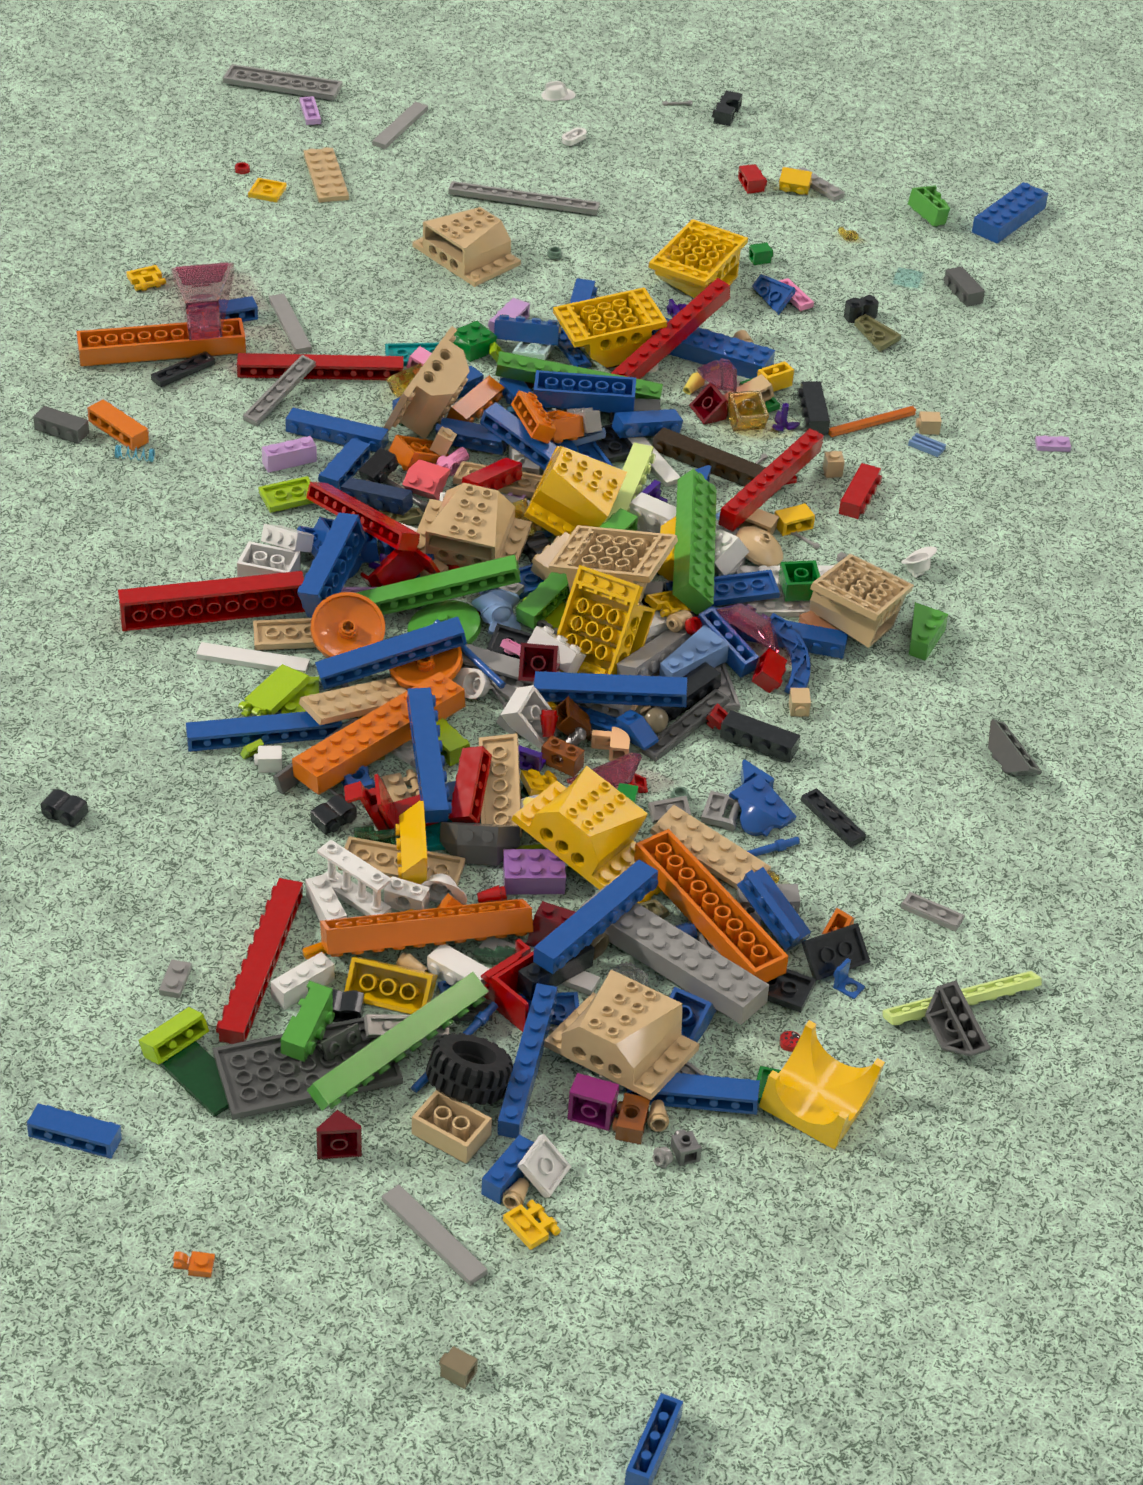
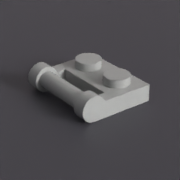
[701,791,741,832]

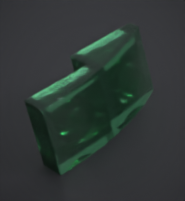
[354,825,396,845]
[473,945,517,965]

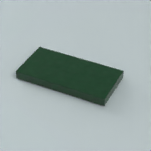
[160,1041,229,1117]

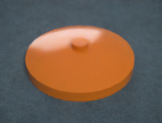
[310,592,385,658]
[389,647,463,689]

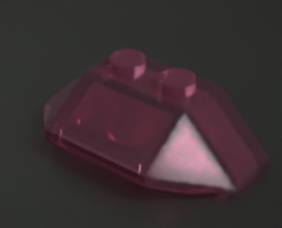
[697,359,737,392]
[716,603,779,653]
[567,752,642,789]

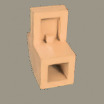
[591,727,630,762]

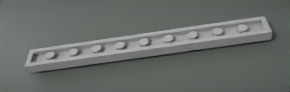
[448,181,600,215]

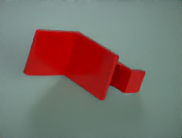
[360,548,440,587]
[344,774,439,835]
[481,939,534,1032]

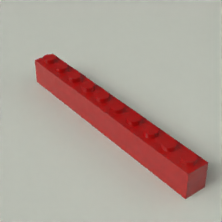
[611,278,730,379]
[237,353,403,381]
[718,429,824,532]
[306,482,420,552]
[216,878,303,1044]

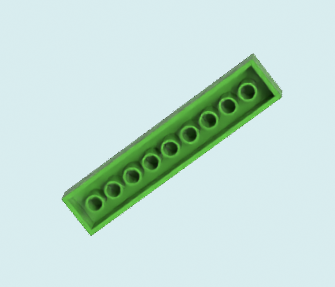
[673,469,717,615]

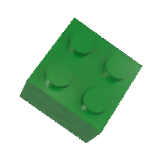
[453,321,497,362]
[778,560,820,602]

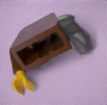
[547,696,592,747]

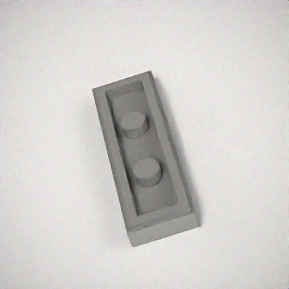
[901,892,965,932]

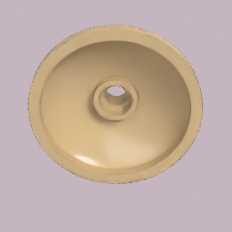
[735,526,783,567]

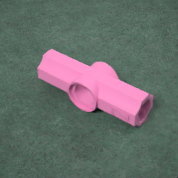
[436,447,469,476]

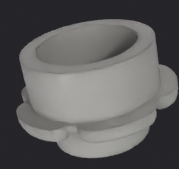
[652,1147,673,1168]

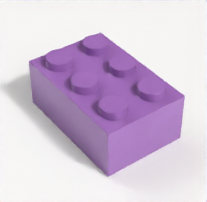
[503,849,566,895]

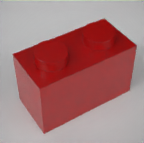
[738,164,767,194]
[752,648,787,693]

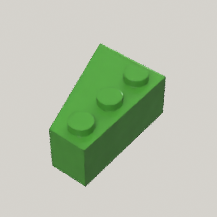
[908,185,950,227]
[909,602,948,661]
[281,981,335,1062]

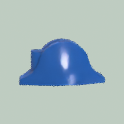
[738,798,783,837]

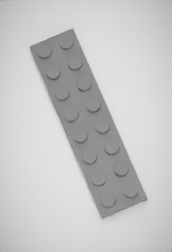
[223,64,342,100]

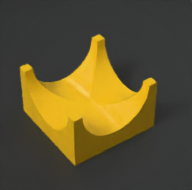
[759,1020,885,1149]

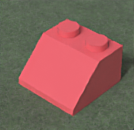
[402,459,451,501]

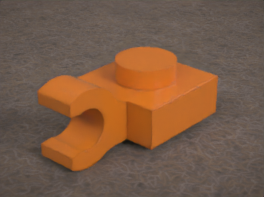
[173,1251,215,1278]

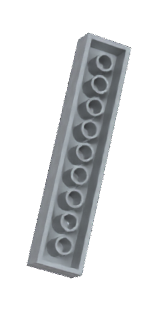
[581,885,769,1025]

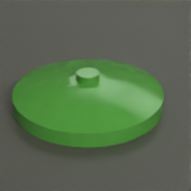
[407,600,481,644]

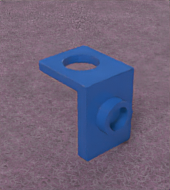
[833,958,865,999]

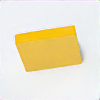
[248,178,287,203]

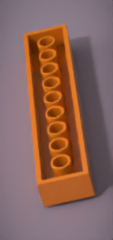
[76,318,246,366]
[292,672,465,795]
[634,829,789,982]
[320,899,533,957]

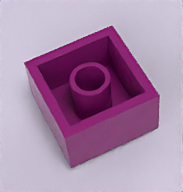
[567,1073,619,1131]

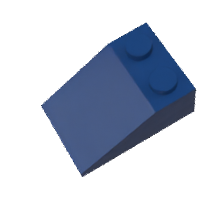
[669,987,716,1042]

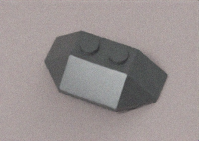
[988,719,1042,776]
[440,822,521,866]
[925,980,991,1057]

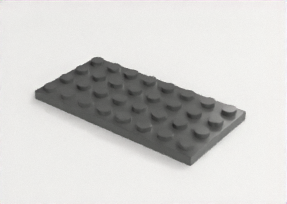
[213,1017,403,1120]

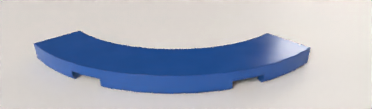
[764,613,811,694]

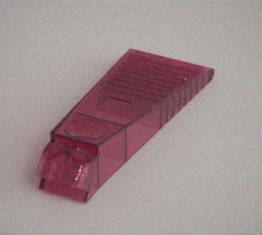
[171,262,235,340]

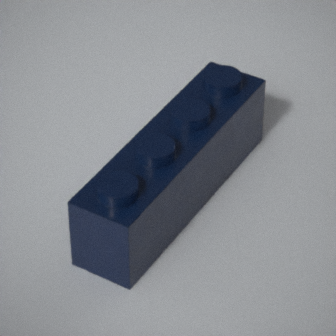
[341,477,413,515]

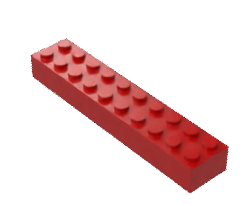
[118,571,305,631]

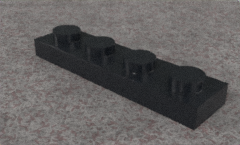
[151,351,215,388]
[801,788,866,847]

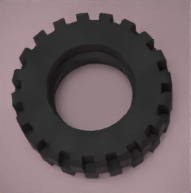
[426,1033,513,1105]

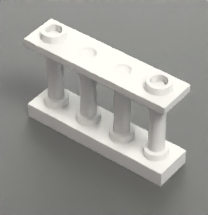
[317,840,392,916]

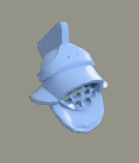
[471,588,521,634]

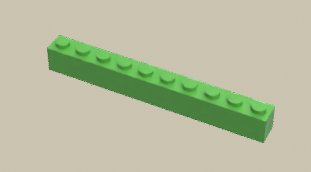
[495,351,663,399]
[515,508,638,629]
[357,555,521,615]
[307,972,489,1111]

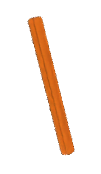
[828,406,916,437]

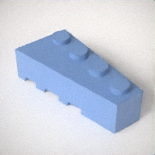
[659,625,729,677]

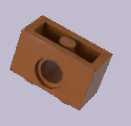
[541,735,585,777]
[612,1093,650,1144]

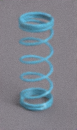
[115,444,155,462]

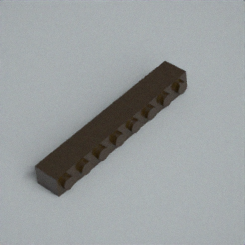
[653,427,773,497]

